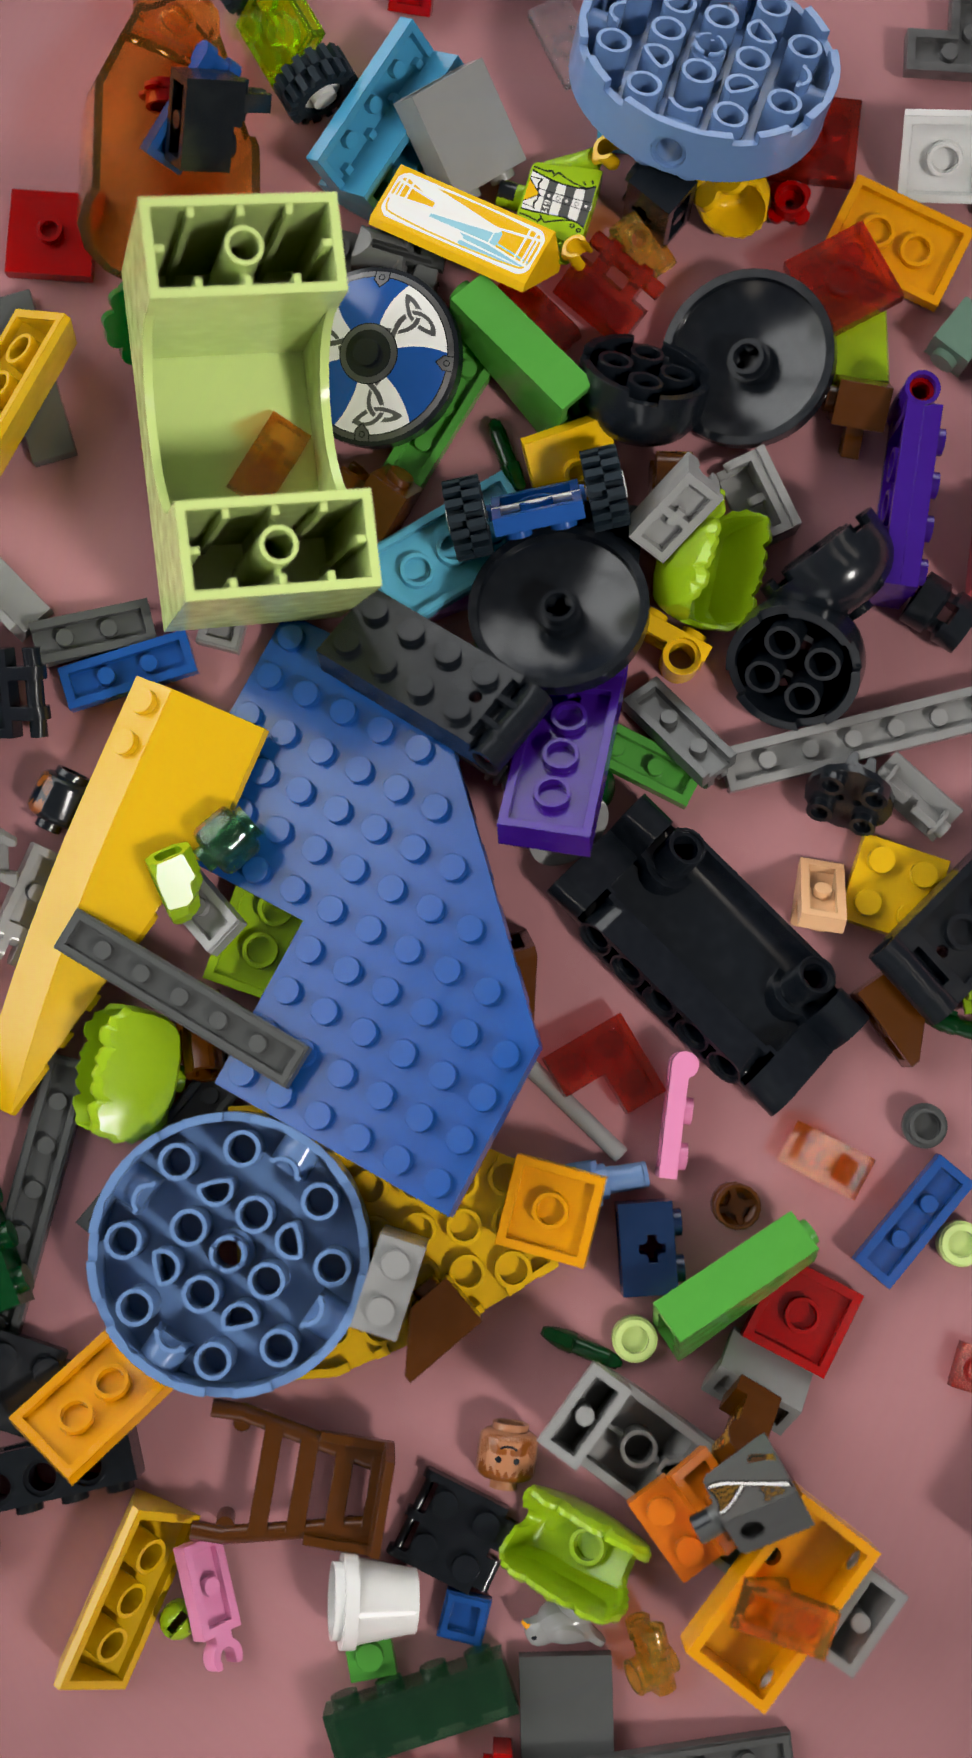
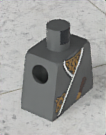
[689,1432,815,1553]

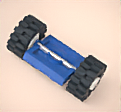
[441,444,631,562]

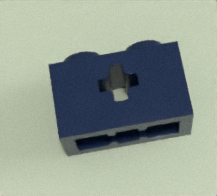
[614,1198,686,1298]

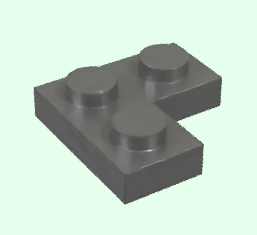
[903,0,972,82]

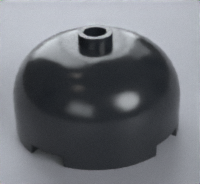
[578,334,710,447]
[760,507,894,628]
[726,597,866,731]

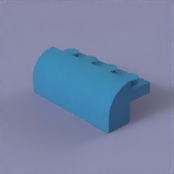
[306,17,464,220]

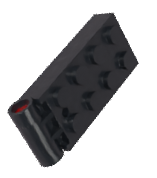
[316,590,553,775]
[869,850,972,1026]

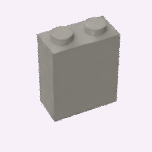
[393,57,527,197]
[350,1224,429,1342]

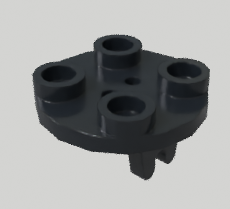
[804,751,895,836]

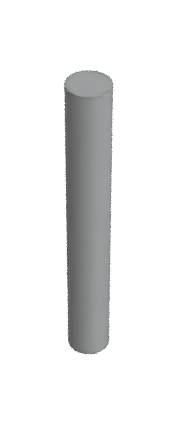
[528,1060,628,1162]

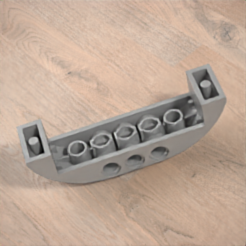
[537,1361,909,1679]

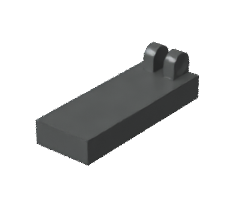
[28,598,157,668]
[622,676,737,789]

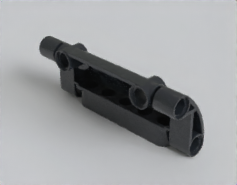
[546,794,871,1117]

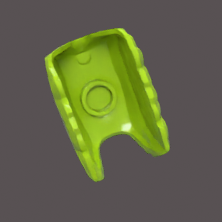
[653,488,772,632]
[72,1003,186,1144]
[499,1484,652,1625]

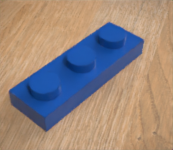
[57,630,200,713]
[851,1153,972,1289]

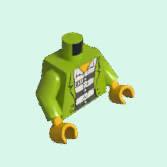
[495,135,620,271]

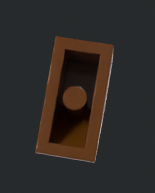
[849,972,925,1067]
[404,1273,482,1383]

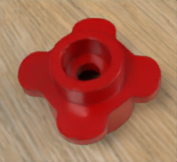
[138,76,170,114]
[767,180,811,226]

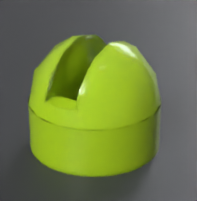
[159,1598,192,1640]

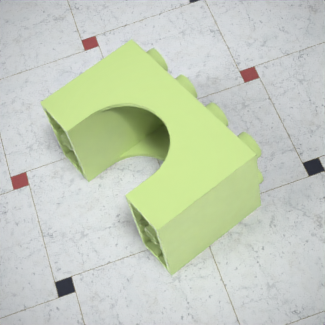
[121,192,382,632]

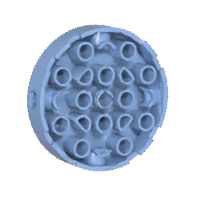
[568,0,841,182]
[86,1111,372,1399]

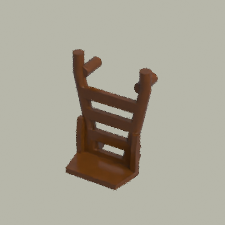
[189,1398,395,1560]

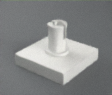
[898,109,972,204]

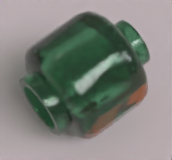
[193,806,263,874]

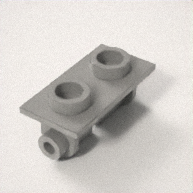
[876,751,964,842]

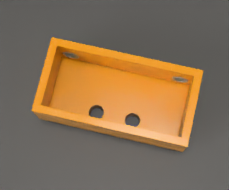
[680,1481,881,1715]

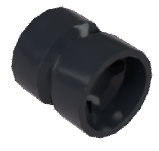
[899,571,972,653]

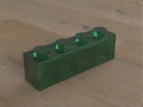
[322,1643,519,1758]

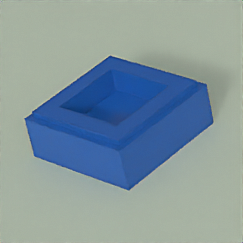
[436,1585,492,1647]

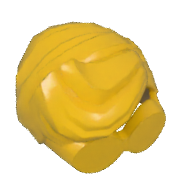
[693,177,770,239]

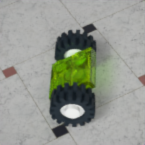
[221,0,358,125]

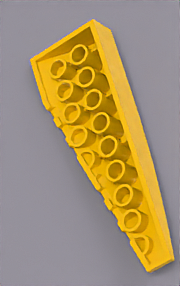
[0,676,269,1116]

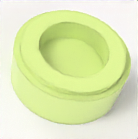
[935,1220,972,1267]
[611,1314,658,1363]

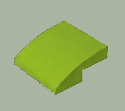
[818,296,890,385]

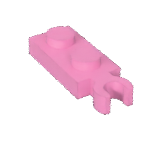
[173,1540,243,1672]

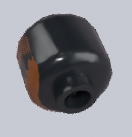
[28,765,90,835]

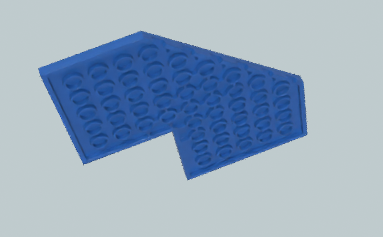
[197,620,543,1217]

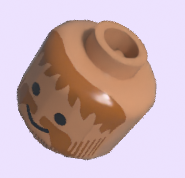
[476,1418,539,1491]

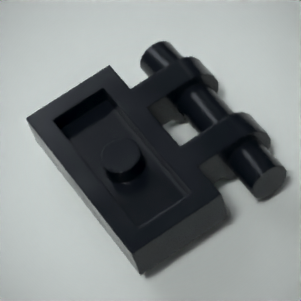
[0,646,51,739]

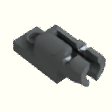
[341,225,446,292]

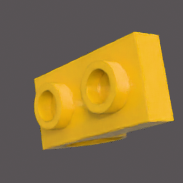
[644,606,713,684]

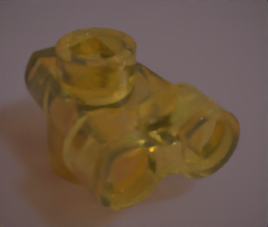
[608,211,677,292]
[623,1612,680,1697]

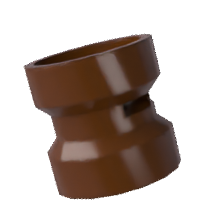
[710,1181,761,1230]

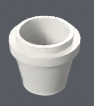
[327,1552,420,1651]

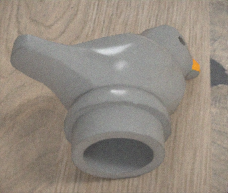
[521,1601,606,1647]

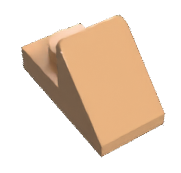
[790,857,847,934]

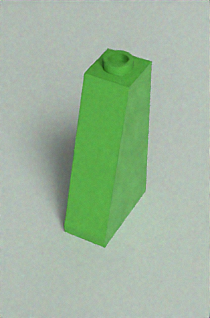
[449,274,590,433]
[652,1211,819,1362]

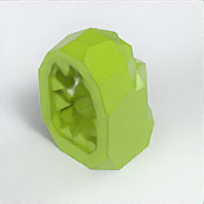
[145,842,203,924]

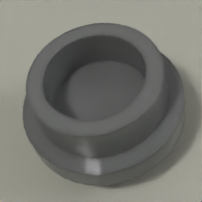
[901,1103,948,1149]

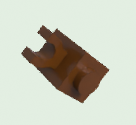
[822,374,894,460]
[340,461,424,541]

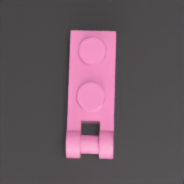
[655,1051,699,1180]

